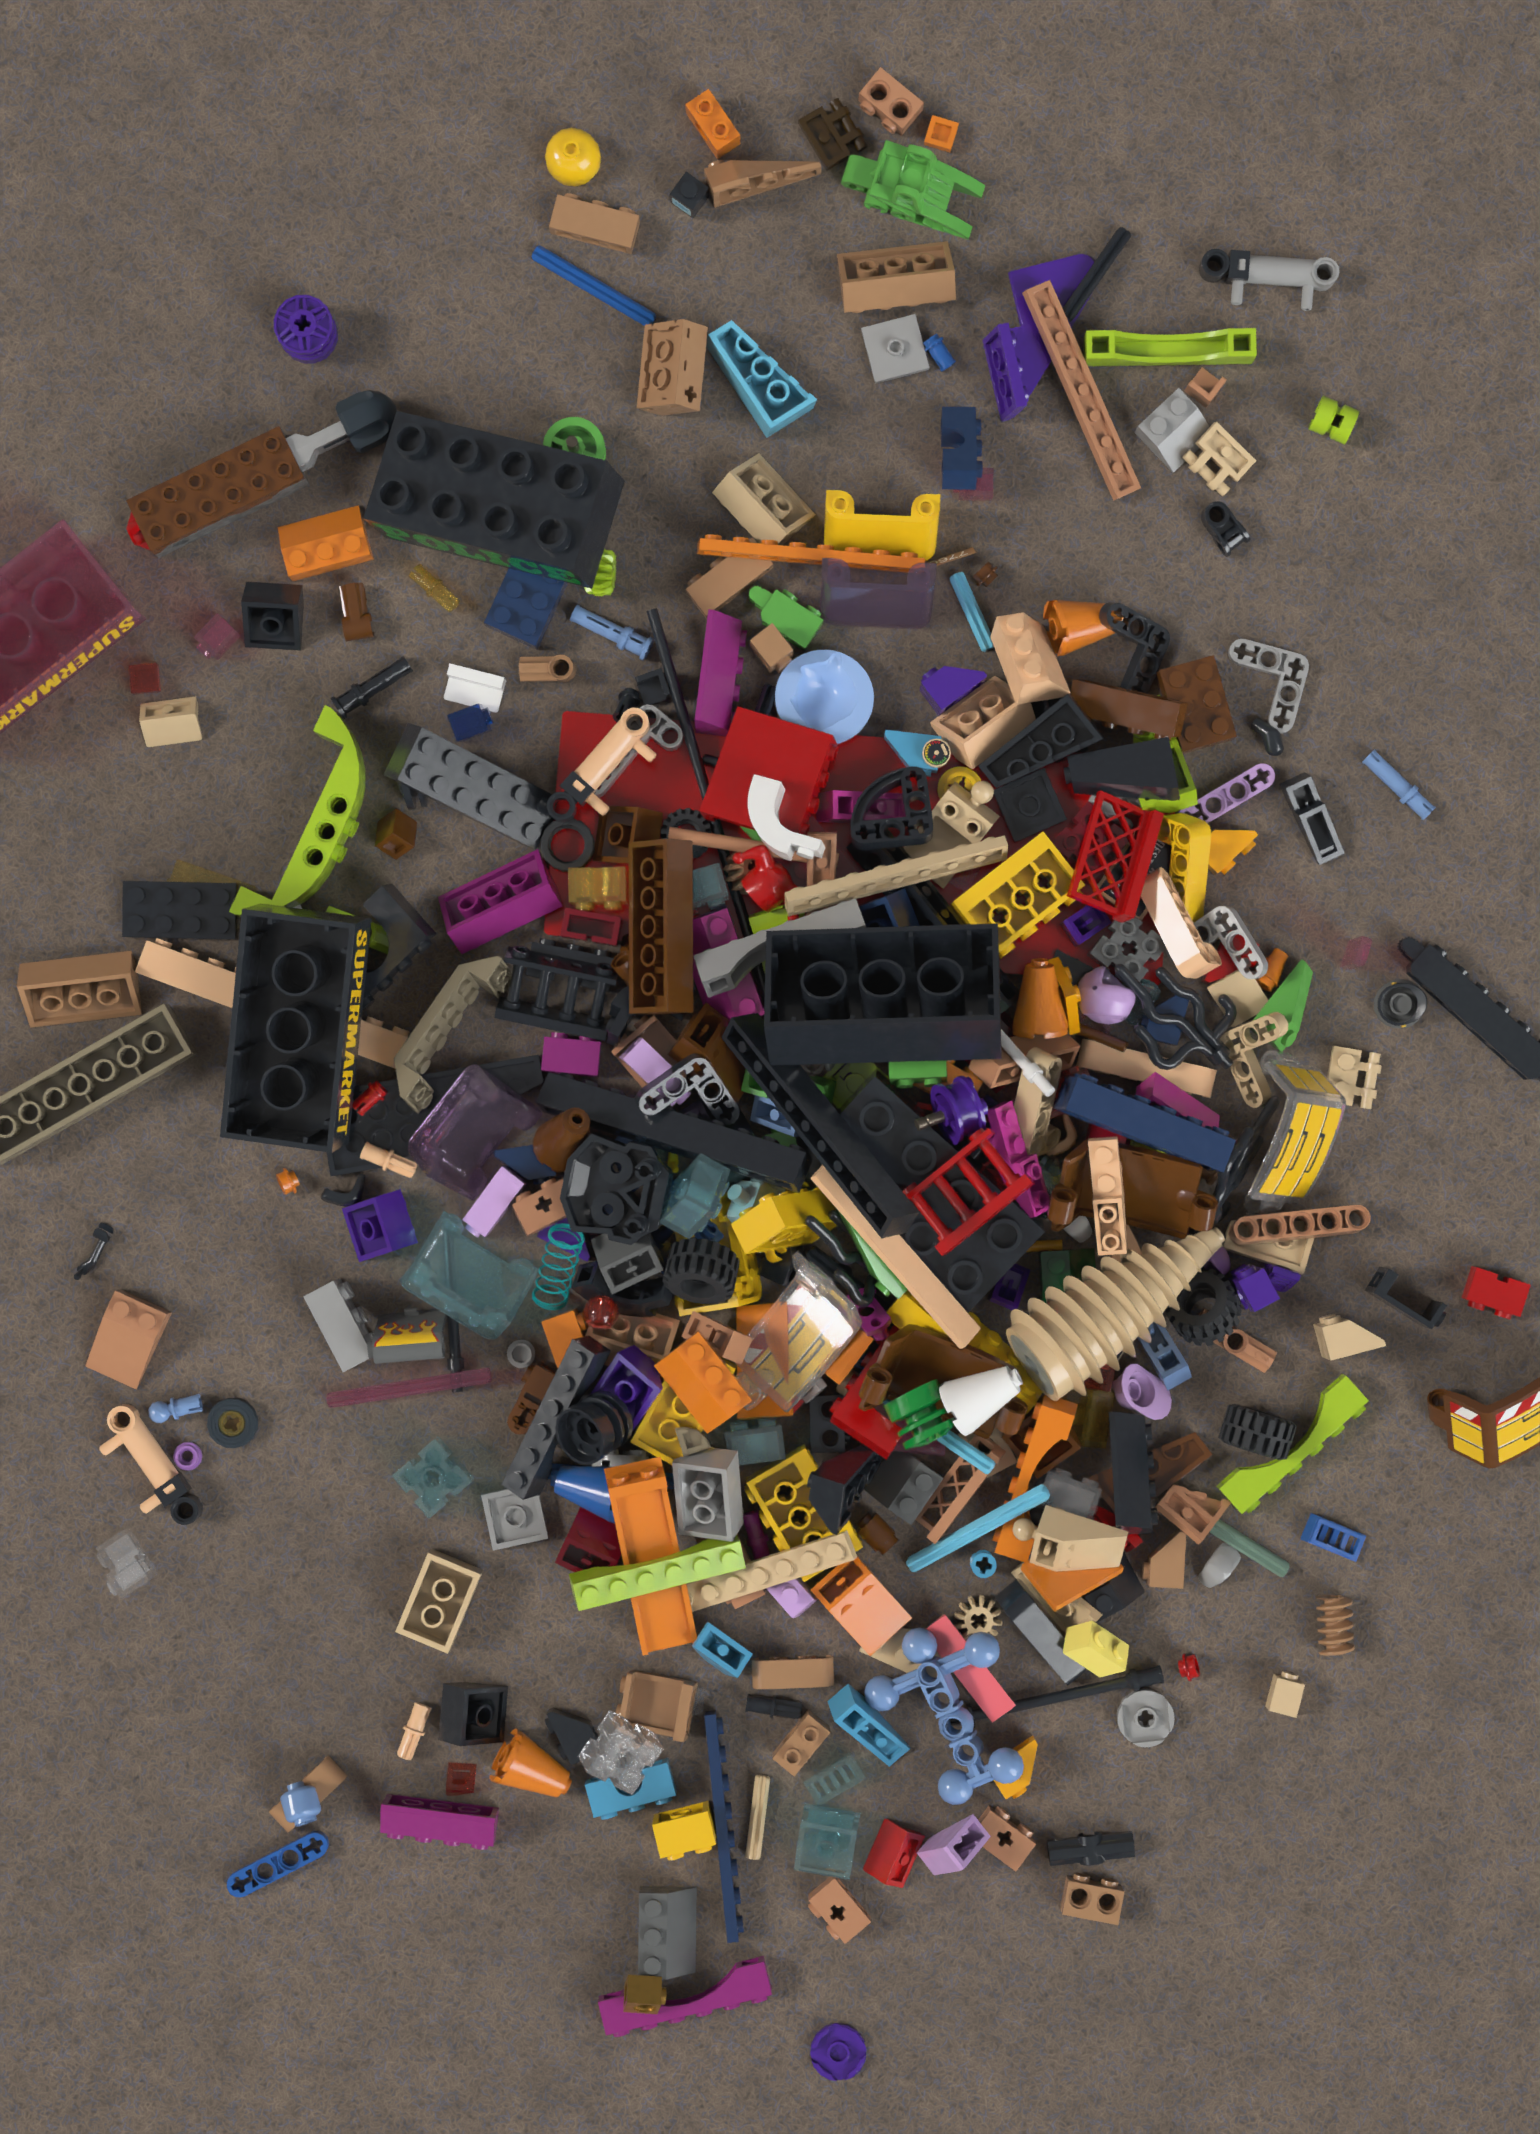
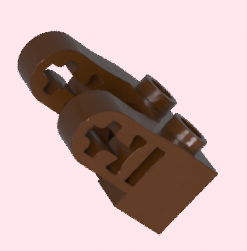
[507,1361,557,1434]

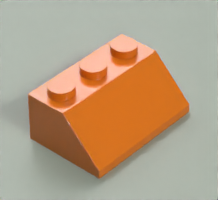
[278,505,374,581]
[654,1330,752,1434]

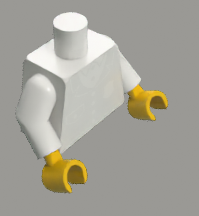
[727,1178,809,1263]

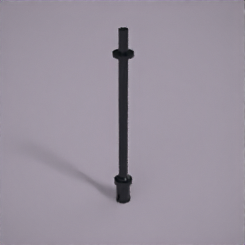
[950,1665,1164,1729]

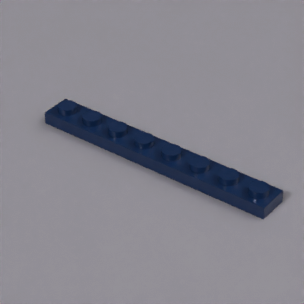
[704,1710,744,1943]

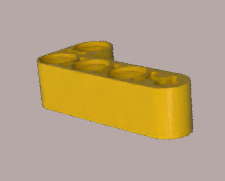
[1157,813,1211,923]

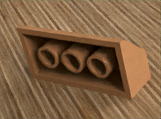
[837,241,956,313]
[17,951,142,1028]

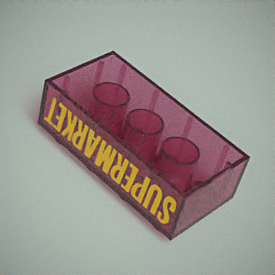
[0,519,146,734]

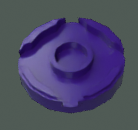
[810,2023,866,2081]

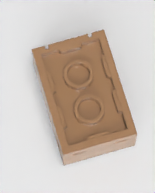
[637,319,708,416]

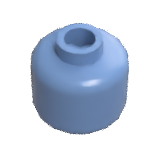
[280,1781,321,1826]

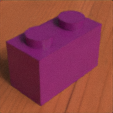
[541,1032,602,1078]

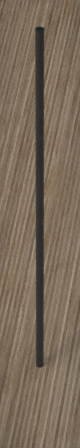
[646,608,806,1145]

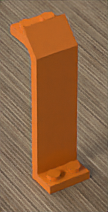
[604,1456,697,1656]

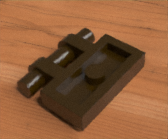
[798,98,867,171]

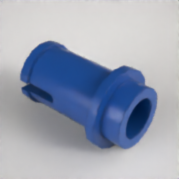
[923,334,956,372]

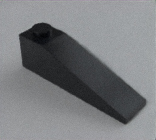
[807,1444,883,1535]

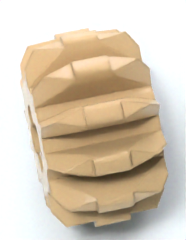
[954,1594,1002,1639]

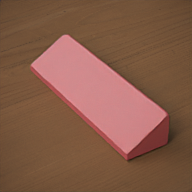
[926,1614,1016,1723]

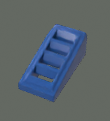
[1300,1513,1366,1562]

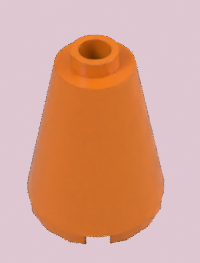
[1043,600,1123,656]
[1012,958,1069,1039]
[489,1729,572,1798]

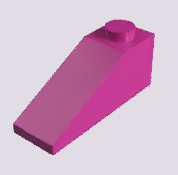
[816,790,905,823]

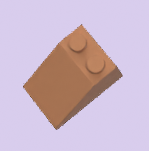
[85,1289,172,1390]

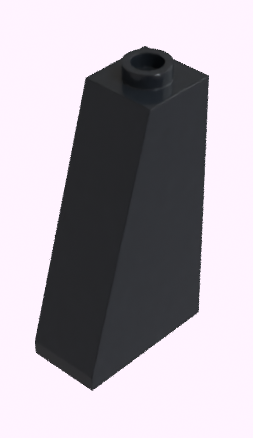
[1063,737,1180,801]

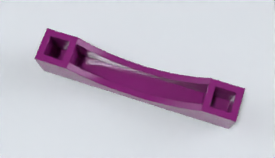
[598,1956,772,2037]

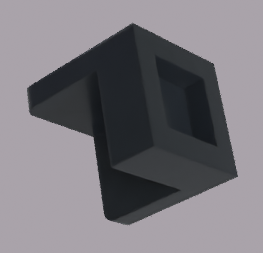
[635,668,672,705]

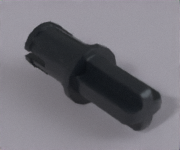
[745,1694,802,1719]

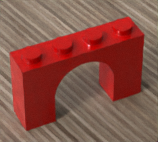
[829,1325,902,1460]

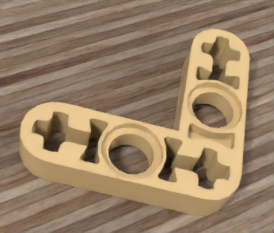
[1220,1012,1288,1108]

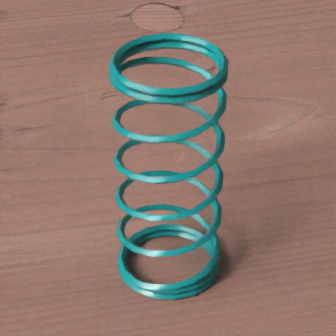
[532,1223,585,1311]

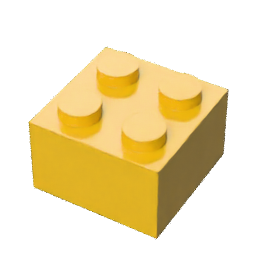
[652,1801,717,1860]

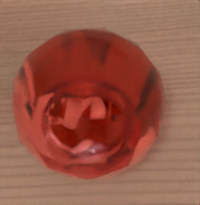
[583,1295,619,1329]

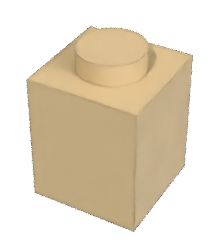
[1265,1671,1305,1718]

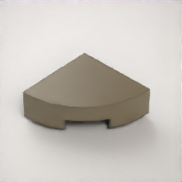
[675,1427,711,1456]

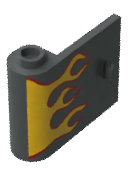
[367,1308,447,1364]

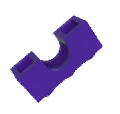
[1227,1264,1280,1312]

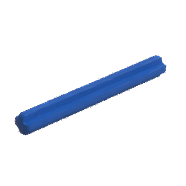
[532,245,656,326]

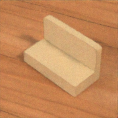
[139,696,202,747]

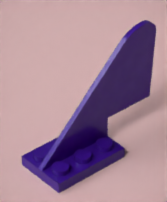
[982,254,1094,422]

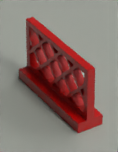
[1067,790,1164,923]

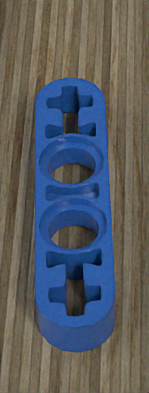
[227,1831,329,1898]

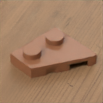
[1154,1484,1231,1545]

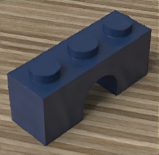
[941,407,983,490]

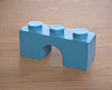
[585,1758,677,1820]

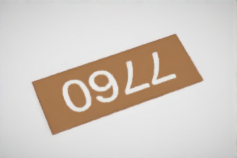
[925,547,977,570]

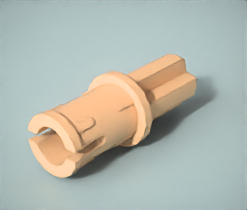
[360,1142,417,1178]
[397,1702,432,1760]

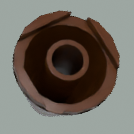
[533,1108,590,1172]

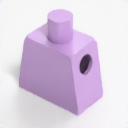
[766,1577,818,1618]

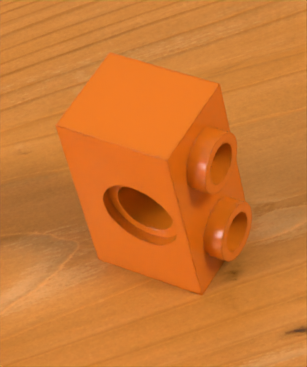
[685,89,741,160]

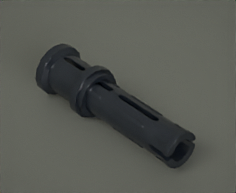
[330,656,413,719]

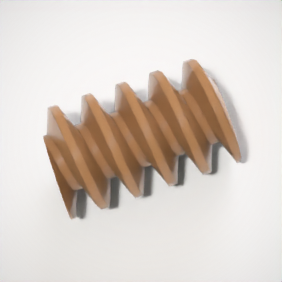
[1316,1594,1355,1656]

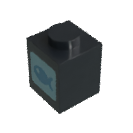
[670,171,709,218]

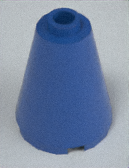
[551,1465,615,1524]

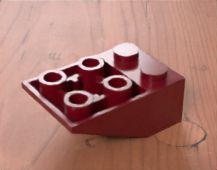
[555,1507,621,1572]

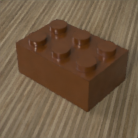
[1156,655,1237,754]

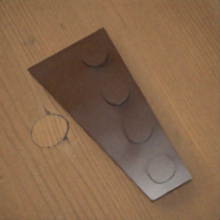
[1088,1432,1213,1513]

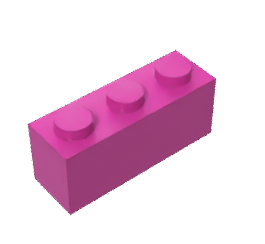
[1136,1072,1220,1127]

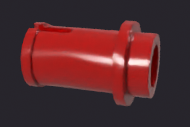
[352,1081,387,1116]

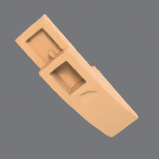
[1088,1137,1127,1256]

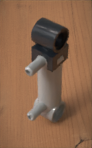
[1199,249,1339,311]

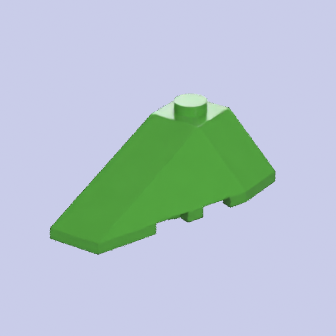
[836,1208,908,1299]

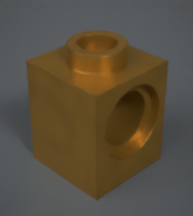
[623,1974,667,2014]

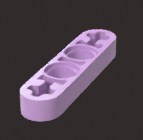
[1178,764,1275,823]

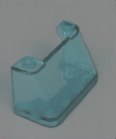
[400,1211,539,1340]

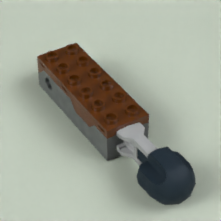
[126,390,397,558]

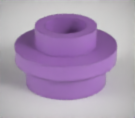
[173,1442,202,1470]

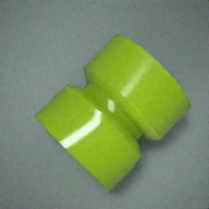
[1308,395,1360,445]

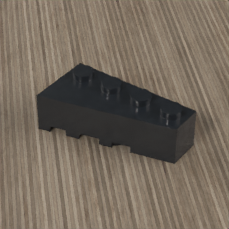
[979,694,1106,788]

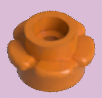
[276,1168,300,1195]

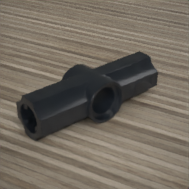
[1047,1831,1135,1866]

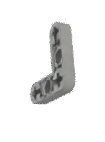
[1228,639,1309,734]
[1166,906,1268,979]

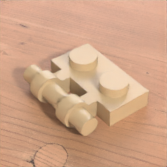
[1182,422,1256,496]
[1323,1046,1382,1109]

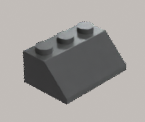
[638,1886,697,1979]

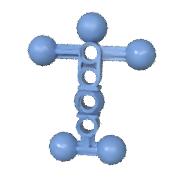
[864,1628,1024,1805]

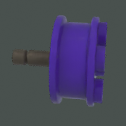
[914,1076,988,1145]

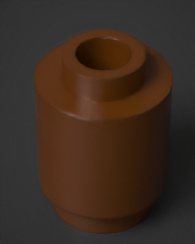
[856,1512,898,1555]

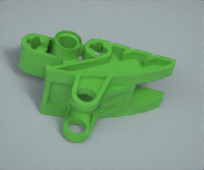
[841,140,985,240]

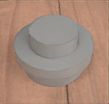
[507,1340,535,1368]

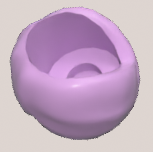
[1078,966,1135,1025]

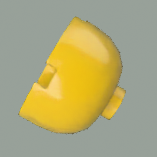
[545,127,601,187]

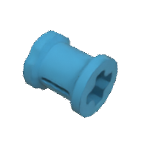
[970,1550,997,1578]

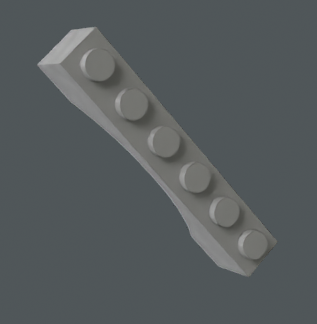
[694,898,866,998]

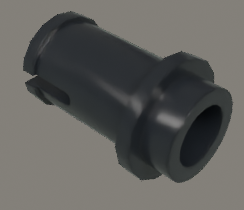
[613,688,640,722]

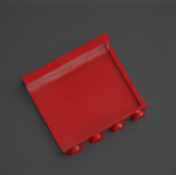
[699,706,839,836]

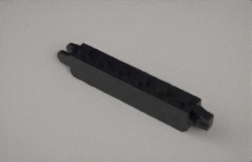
[1397,937,1540,1081]

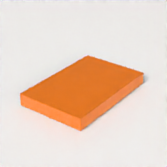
[1021,1560,1124,1611]

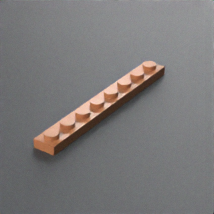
[1022,280,1141,501]

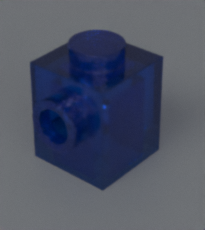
[447,703,494,742]

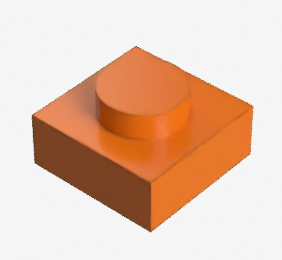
[924,115,959,153]

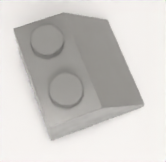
[1135,388,1209,473]

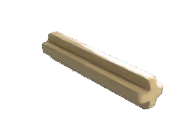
[745,1774,770,1860]

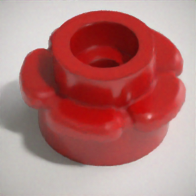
[1178,1653,1200,1681]

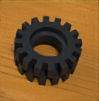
[661,808,712,859]

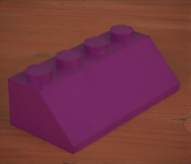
[695,609,747,737]
[438,849,562,954]
[380,1794,499,1850]

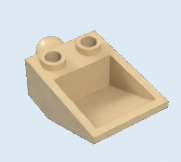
[904,781,1000,889]
[1012,1505,1128,1572]

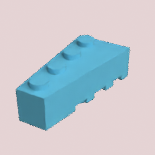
[706,320,817,438]

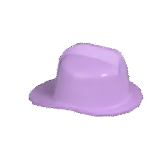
[1110,1364,1172,1420]

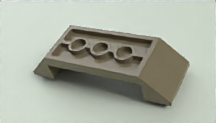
[394,956,512,1114]

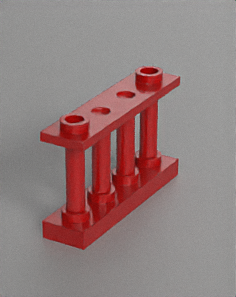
[902,1128,1035,1256]

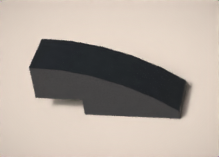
[1279,772,1344,865]

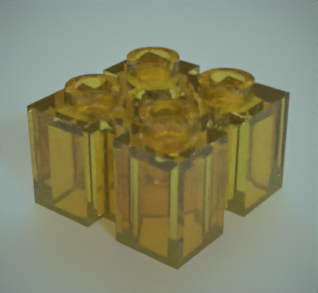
[568,867,628,911]

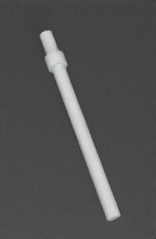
[1001,1029,1055,1097]

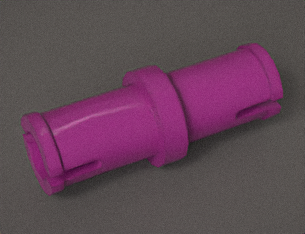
[743,1510,770,1560]

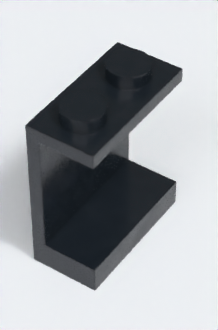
[1365,1267,1447,1329]

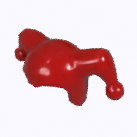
[733,845,799,921]

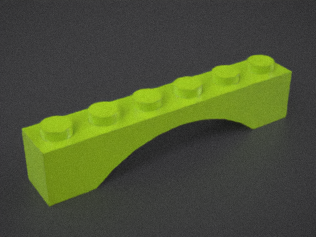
[1083,328,1257,366]
[1216,1374,1369,1514]
[569,1535,746,1611]

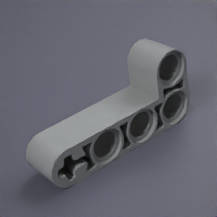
[595,705,683,798]

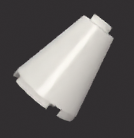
[939,1366,1023,1436]

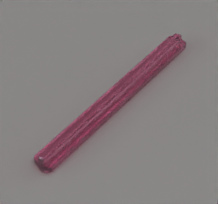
[326,1368,492,1408]

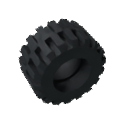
[663,1238,740,1304]
[1165,1267,1242,1346]
[1218,1404,1297,1460]

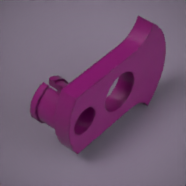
[839,1288,892,1341]

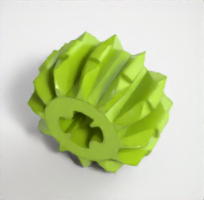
[584,548,617,596]

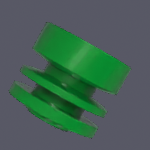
[883,1379,956,1450]

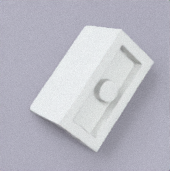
[444,663,506,713]

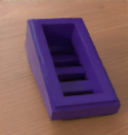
[1264,1264,1301,1292]

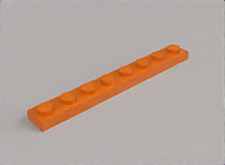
[697,534,925,574]

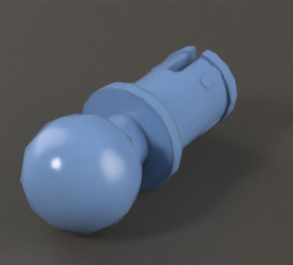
[148,1394,203,1423]

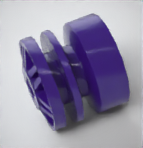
[274,295,338,364]

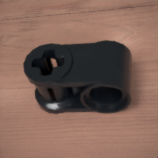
[1201,501,1251,557]

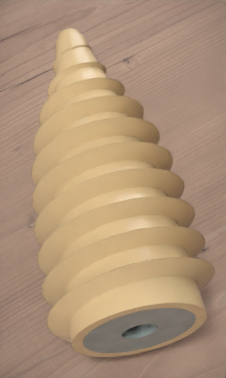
[1006,1227,1225,1401]

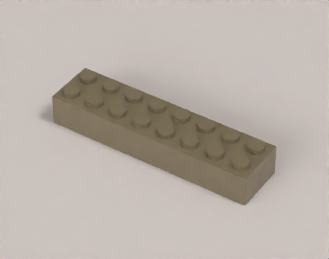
[0,1004,198,1165]

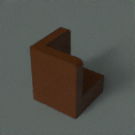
[375,808,417,860]

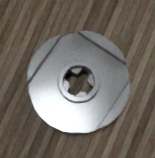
[592,1449,649,1467]
[1117,1689,1174,1747]

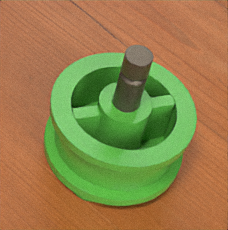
[543,417,606,460]

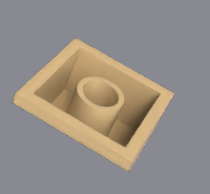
[1313,1314,1386,1361]

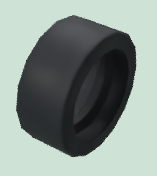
[541,818,595,872]

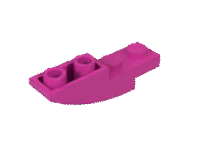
[987,1101,1050,1218]

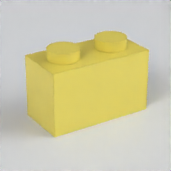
[1063,1621,1129,1677]

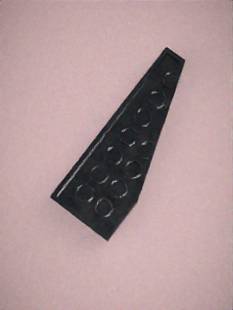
[326,1055,544,1177]

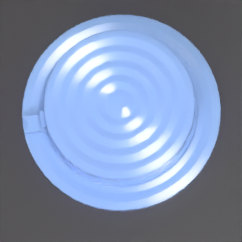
[775,650,874,744]

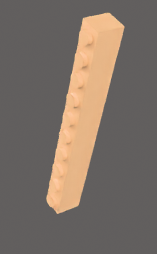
[135,938,410,1069]

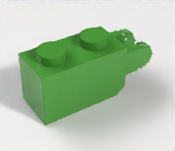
[748,586,823,652]

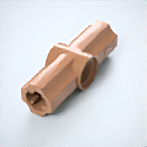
[1198,1308,1277,1373]

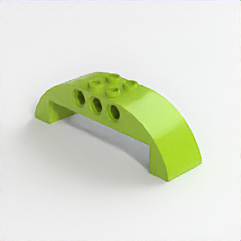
[229,705,365,917]

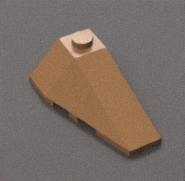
[704,160,821,208]

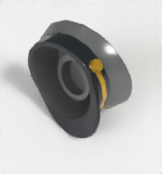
[1374,979,1427,1028]

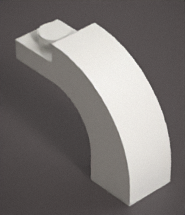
[748,774,825,861]

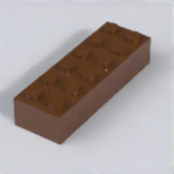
[629,839,693,1014]

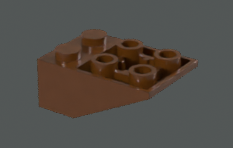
[667,1002,746,1104]

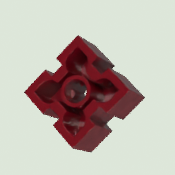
[1052,801,1128,880]

